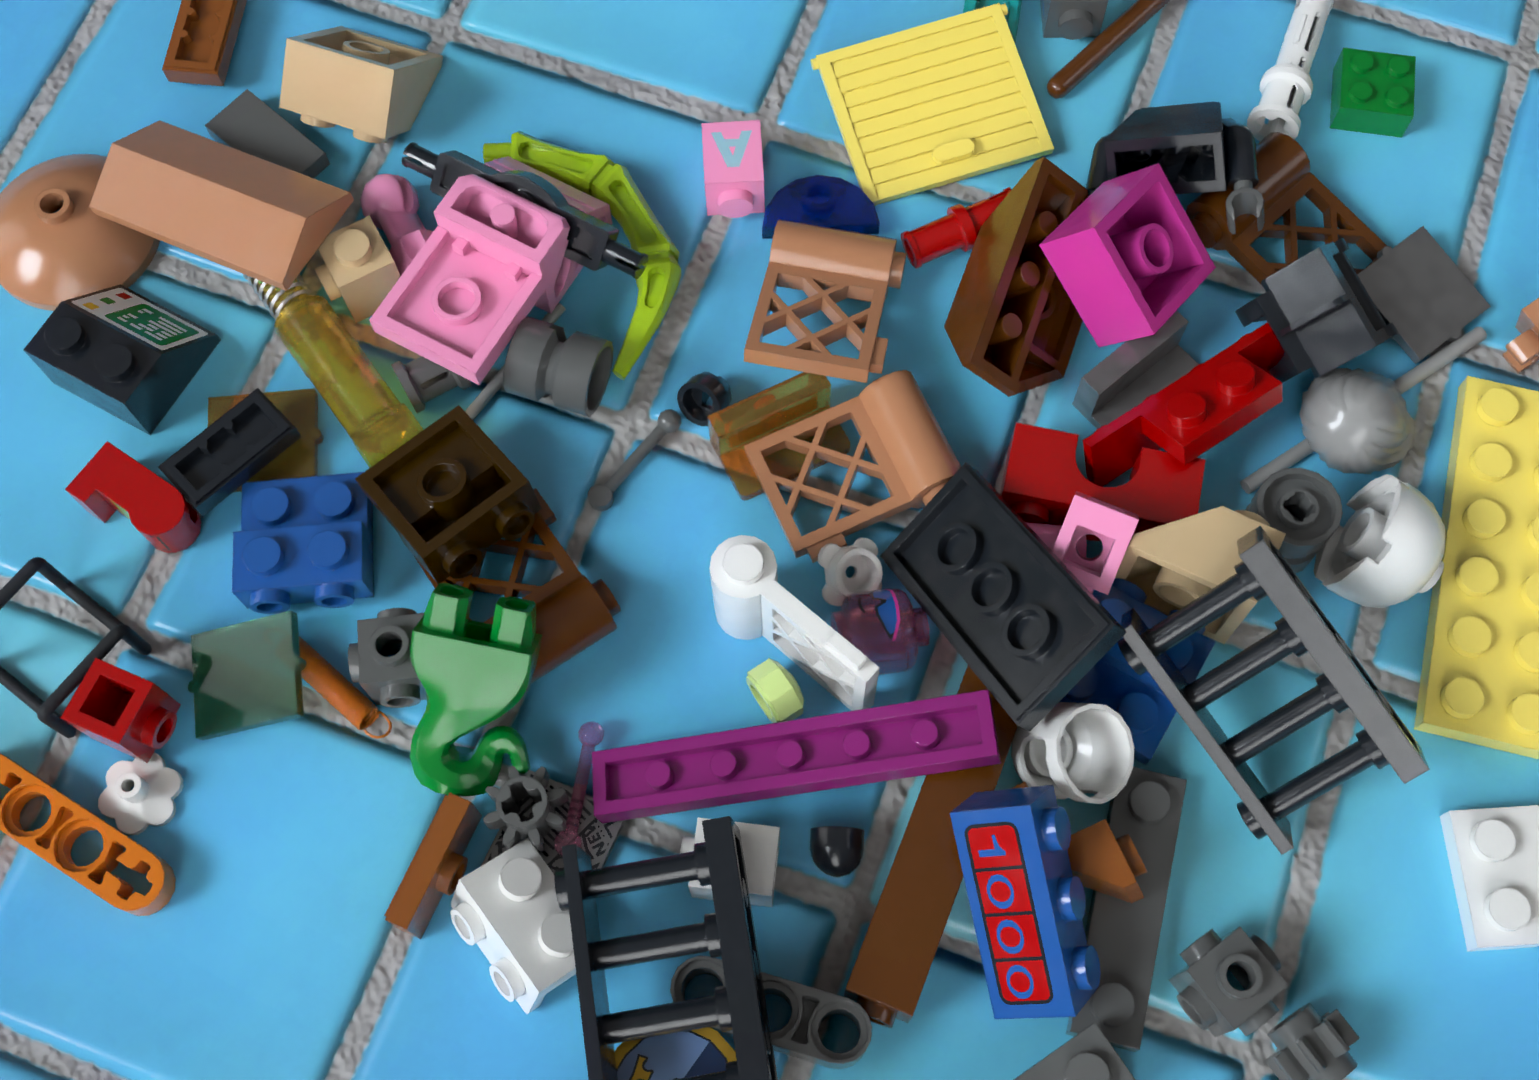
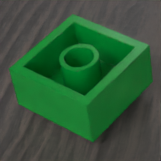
[1330,48,1416,138]

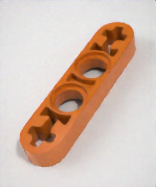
[0,753,176,916]

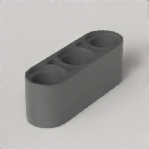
[670,955,872,1069]

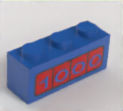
[950,785,1101,1019]

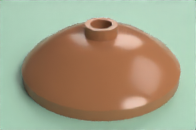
[0,154,160,311]

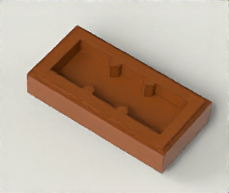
[162,0,247,86]
[384,793,482,939]

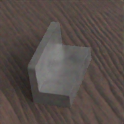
[1072,311,1198,429]

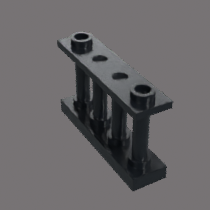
[1117,525,1430,855]
[554,816,778,1080]

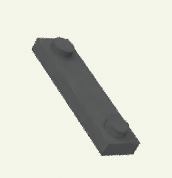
[1066,767,1187,1052]

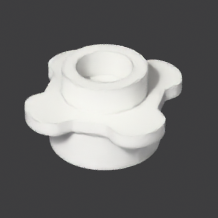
[818,538,883,606]

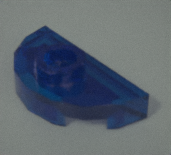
[762,175,880,239]

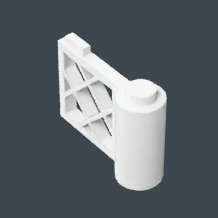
[709,535,880,711]

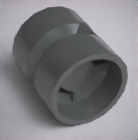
[503,317,614,417]
[1245,468,1343,574]

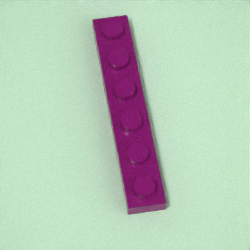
[592,690,1001,823]

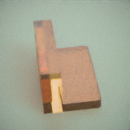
[707,372,850,501]

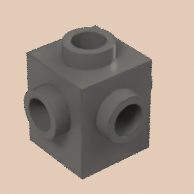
[348,608,427,708]
[1169,927,1289,1037]

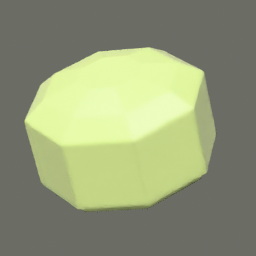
[746,658,804,723]

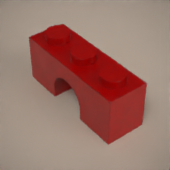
[1000,422,1206,541]

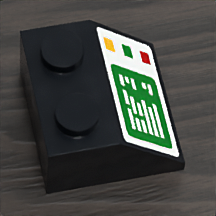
[24,284,221,435]

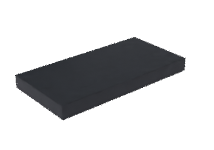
[880,462,1127,732]

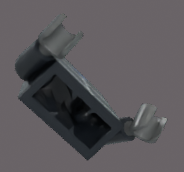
[1086,102,1265,234]

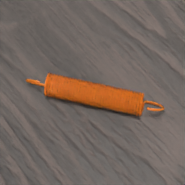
[267,629,392,739]

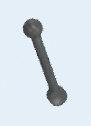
[588,409,681,511]

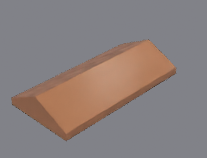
[89,120,354,291]

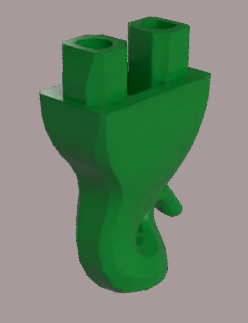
[410,583,542,796]

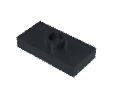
[158,388,302,516]

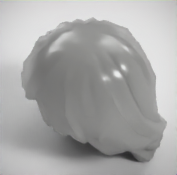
[1299,368,1415,474]

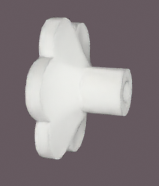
[98,753,183,835]

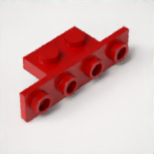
[1083,322,1284,487]

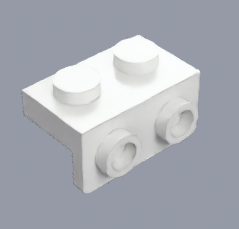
[450,838,576,1014]

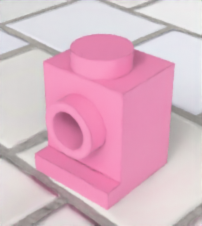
[1052,491,1139,595]

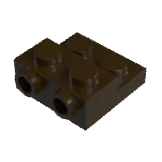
[355,405,542,584]

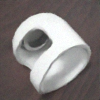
[1011,702,1135,804]

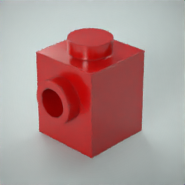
[60,658,181,763]

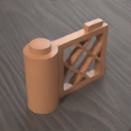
[744,219,907,383]
[744,370,961,563]

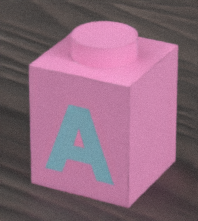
[701,120,765,218]

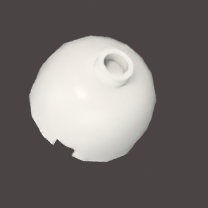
[1313,474,1445,608]

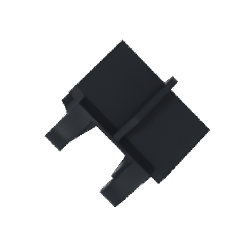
[1235,238,1398,383]

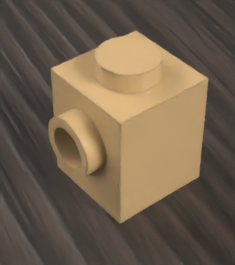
[314,215,401,323]

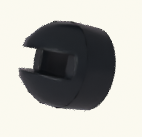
[677,372,732,426]
[810,826,864,877]

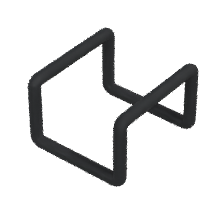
[0,557,152,738]

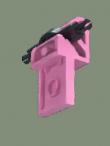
[369,142,648,385]

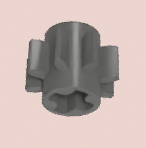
[483,766,569,852]
[1265,1003,1360,1080]

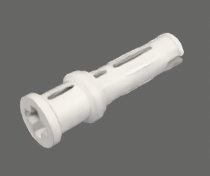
[1247,0,1334,141]

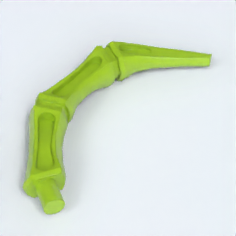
[483,131,681,380]

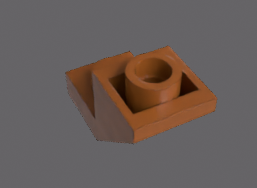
[1010,782,1147,903]

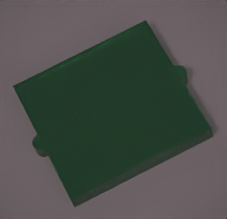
[188,610,307,740]

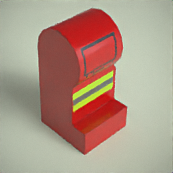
[65,441,201,553]

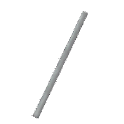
[1240,326,1487,494]

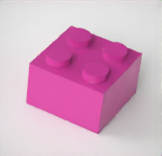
[1039,163,1216,348]

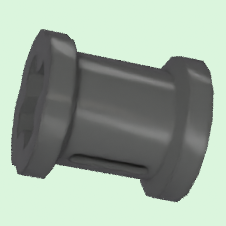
[391,356,472,413]

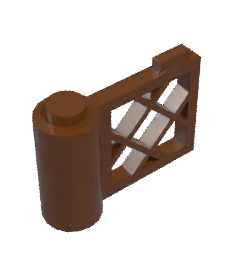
[1186,132,1387,285]
[414,488,621,685]

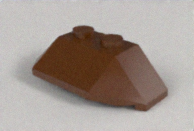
[944,157,1088,397]

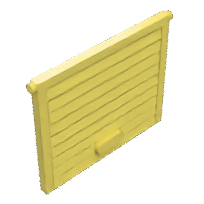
[810,3,1054,208]

